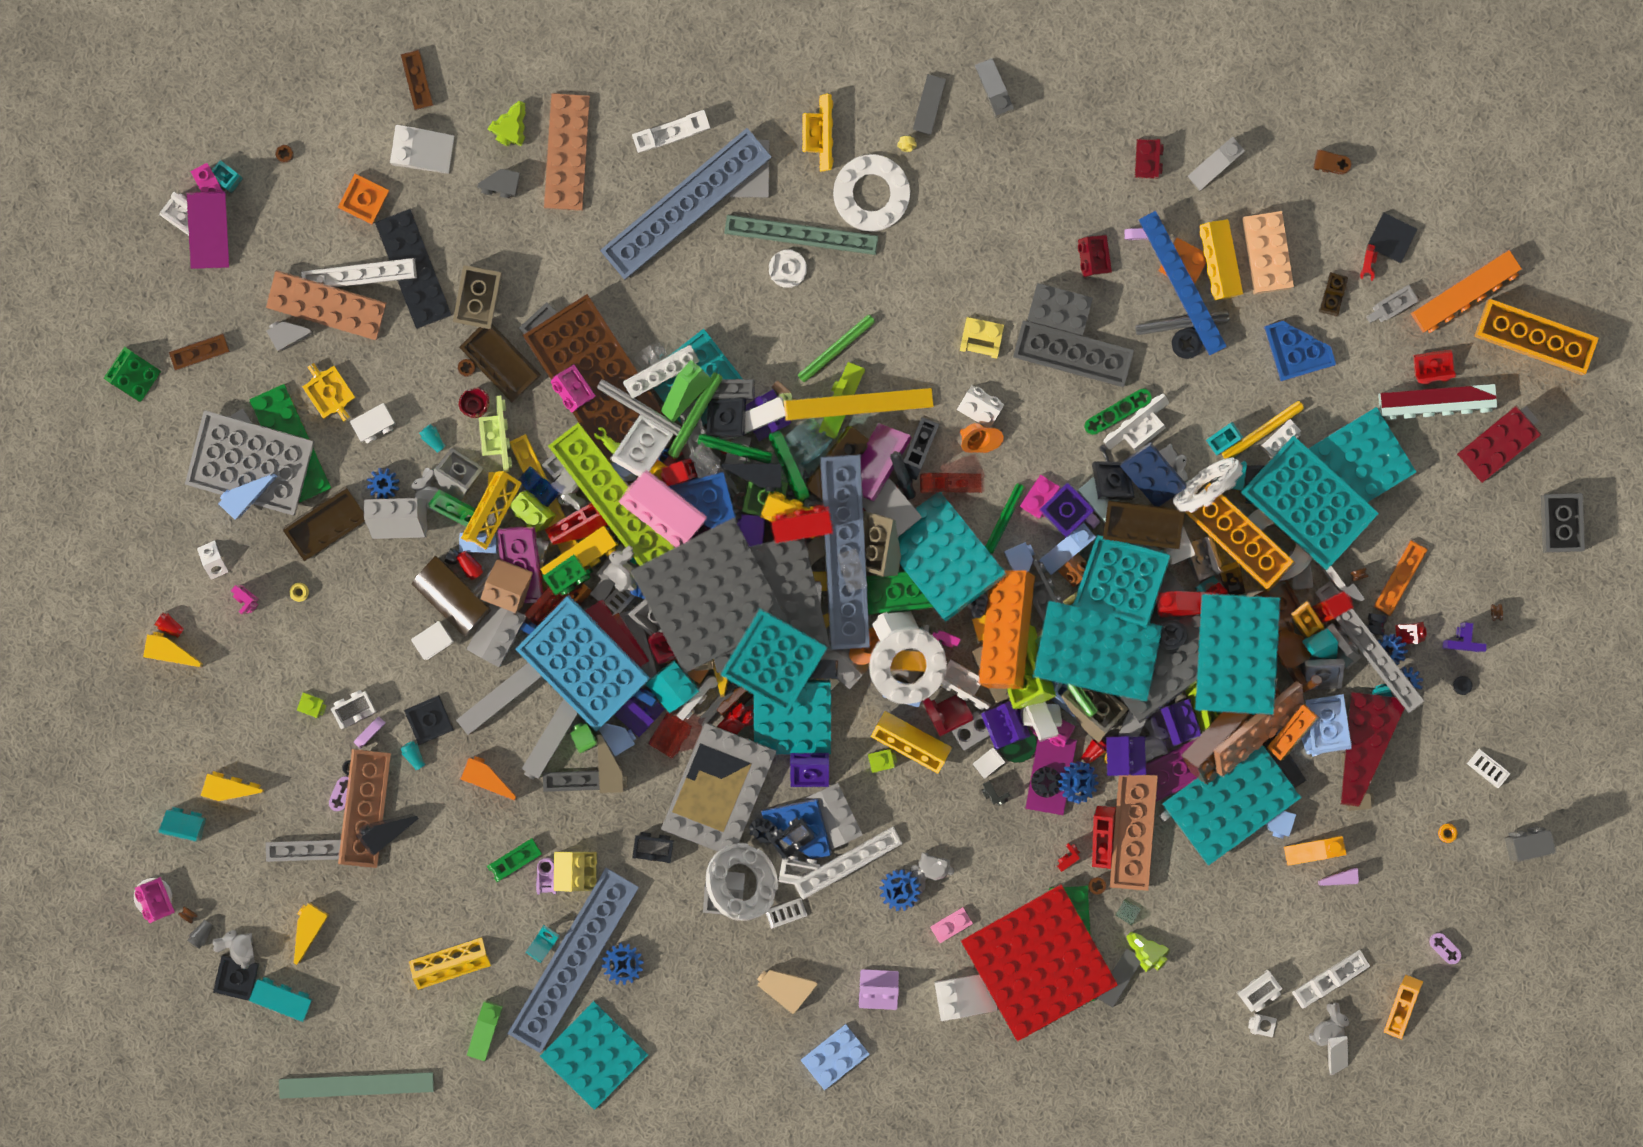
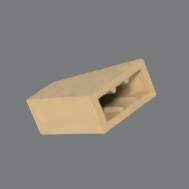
[757,969,818,1014]

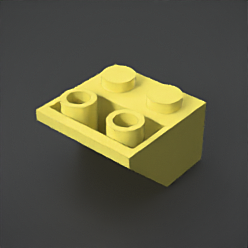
[554,852,597,891]

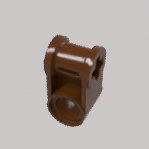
[1313,150,1351,174]

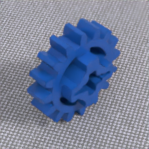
[1058,761,1099,803]
[879,869,922,911]
[602,943,644,985]

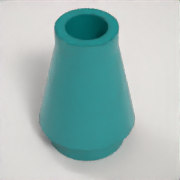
[419,424,446,453]
[400,741,426,770]

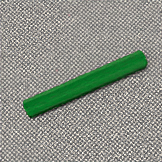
[697,434,772,464]
[985,483,1025,554]

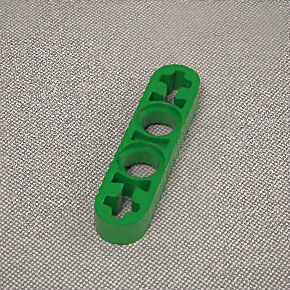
[1084,389,1151,435]
[769,431,809,501]

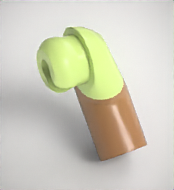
[771,380,792,401]

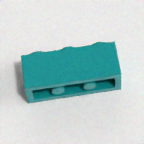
[249,977,313,1022]

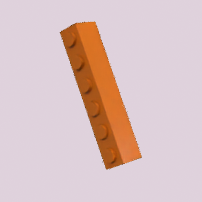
[1411,250,1522,333]

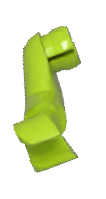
[594,427,621,454]

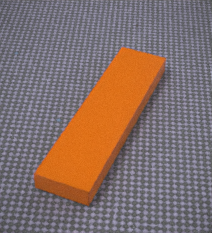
[1373,540,1428,616]

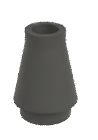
[187,919,213,949]

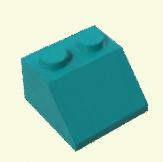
[645,659,699,713]
[158,807,206,842]

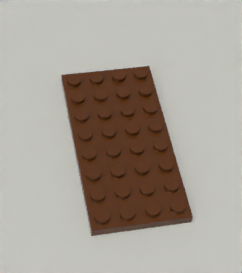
[523,294,667,462]

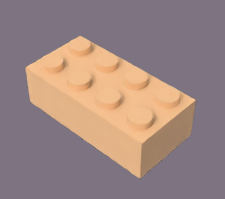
[1242,211,1294,294]

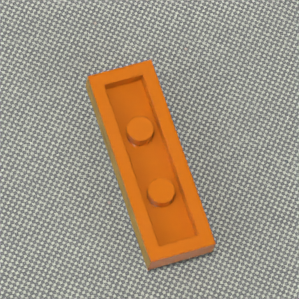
[1267,705,1319,760]

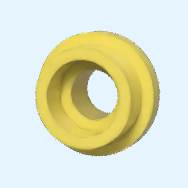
[897,136,917,152]
[290,583,309,602]

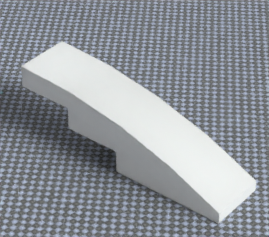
[1292,950,1370,1009]

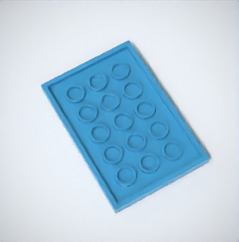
[516,596,650,732]

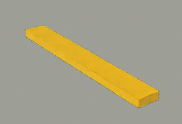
[784,388,934,421]
[510,434,590,570]

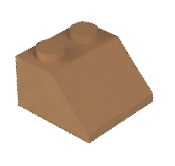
[481,559,533,613]

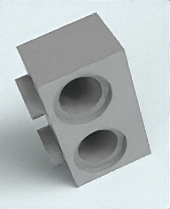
[951,710,989,751]

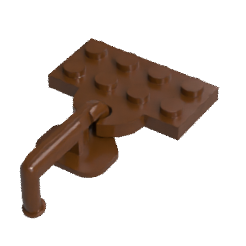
[1252,580,1322,693]

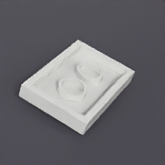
[611,414,673,476]

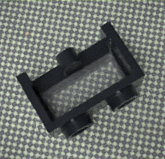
[770,817,817,860]
[632,832,674,863]

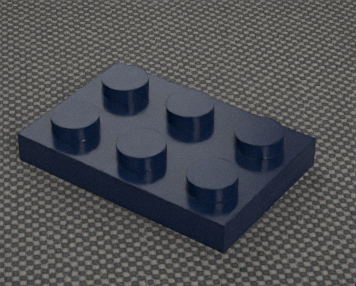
[1120,442,1187,507]

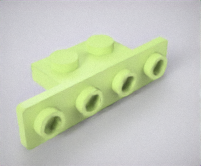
[478,395,512,473]

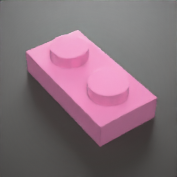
[930,907,973,943]

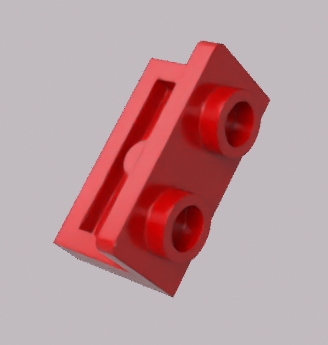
[1413,349,1456,384]

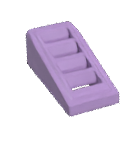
[1318,868,1359,886]

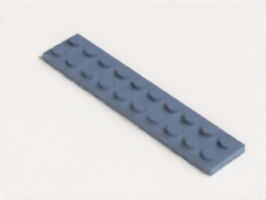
[600,128,772,280]
[821,455,870,650]
[507,868,639,1053]

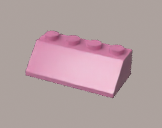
[619,470,707,547]

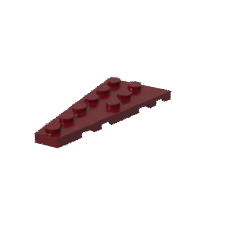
[1340,692,1405,807]

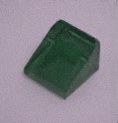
[1115,899,1141,926]

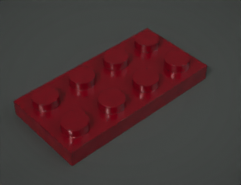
[1457,405,1541,483]

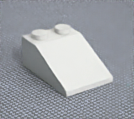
[390,125,454,174]
[934,974,998,1021]

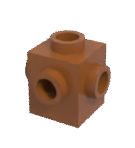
[1058,553,1087,587]

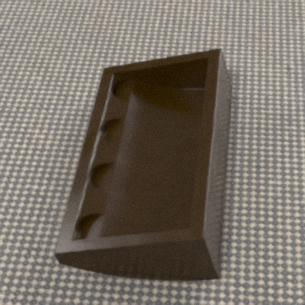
[459,324,541,403]
[282,486,365,561]
[1103,500,1185,550]
[412,555,491,637]

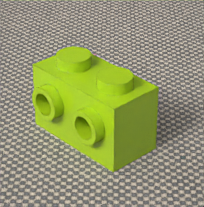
[509,490,556,532]

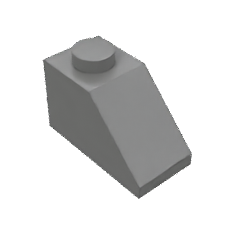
[266,321,313,352]

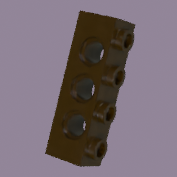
[805,426,869,501]

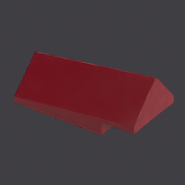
[585,599,649,668]

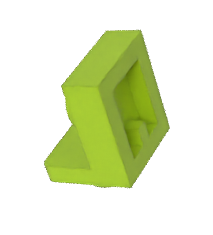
[296,692,327,718]
[868,749,897,773]

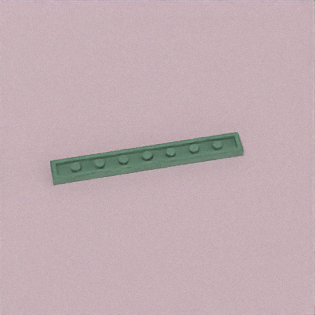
[724,215,878,255]
[279,1072,434,1099]

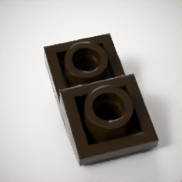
[1319,272,1348,317]

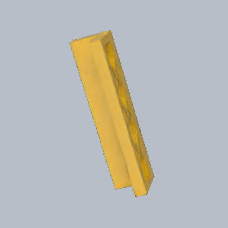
[461,471,522,549]
[409,937,491,990]

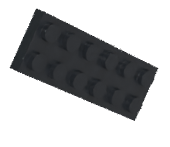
[375,209,452,329]

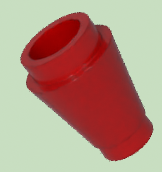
[457,551,483,580]
[154,612,184,638]
[1081,739,1107,764]

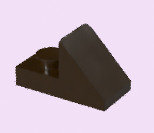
[1219,562,1246,596]

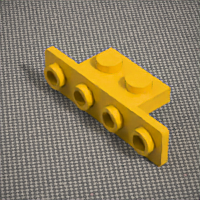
[803,94,833,172]

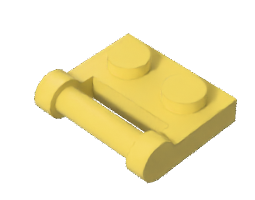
[960,317,1004,359]

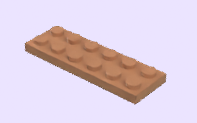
[544,93,590,211]
[266,270,387,340]
[1214,681,1304,777]
[338,749,391,868]
[1110,774,1158,891]

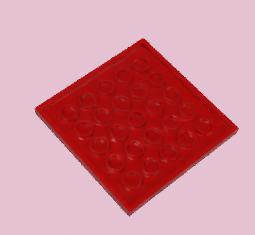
[960,884,1118,1042]

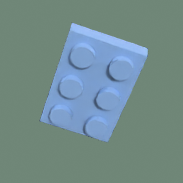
[1306,694,1352,755]
[801,1024,869,1090]

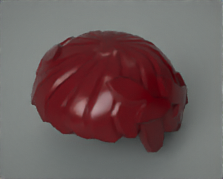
[458,387,490,418]

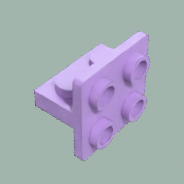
[859,969,899,1010]

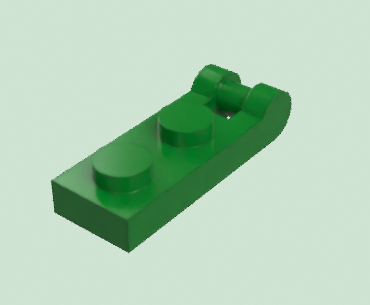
[428,490,477,527]
[487,838,542,882]

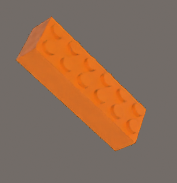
[979,570,1035,689]

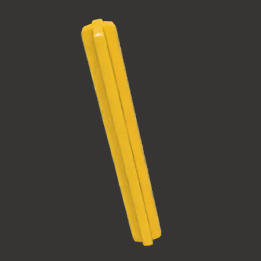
[1222,401,1304,459]

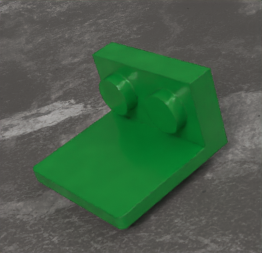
[104,346,161,402]
[543,554,594,596]

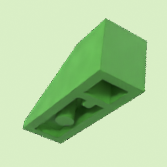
[661,360,712,423]
[570,722,598,753]
[467,1000,503,1061]

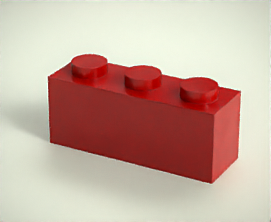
[771,505,833,543]

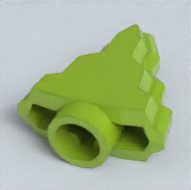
[487,101,526,147]
[1126,932,1170,972]

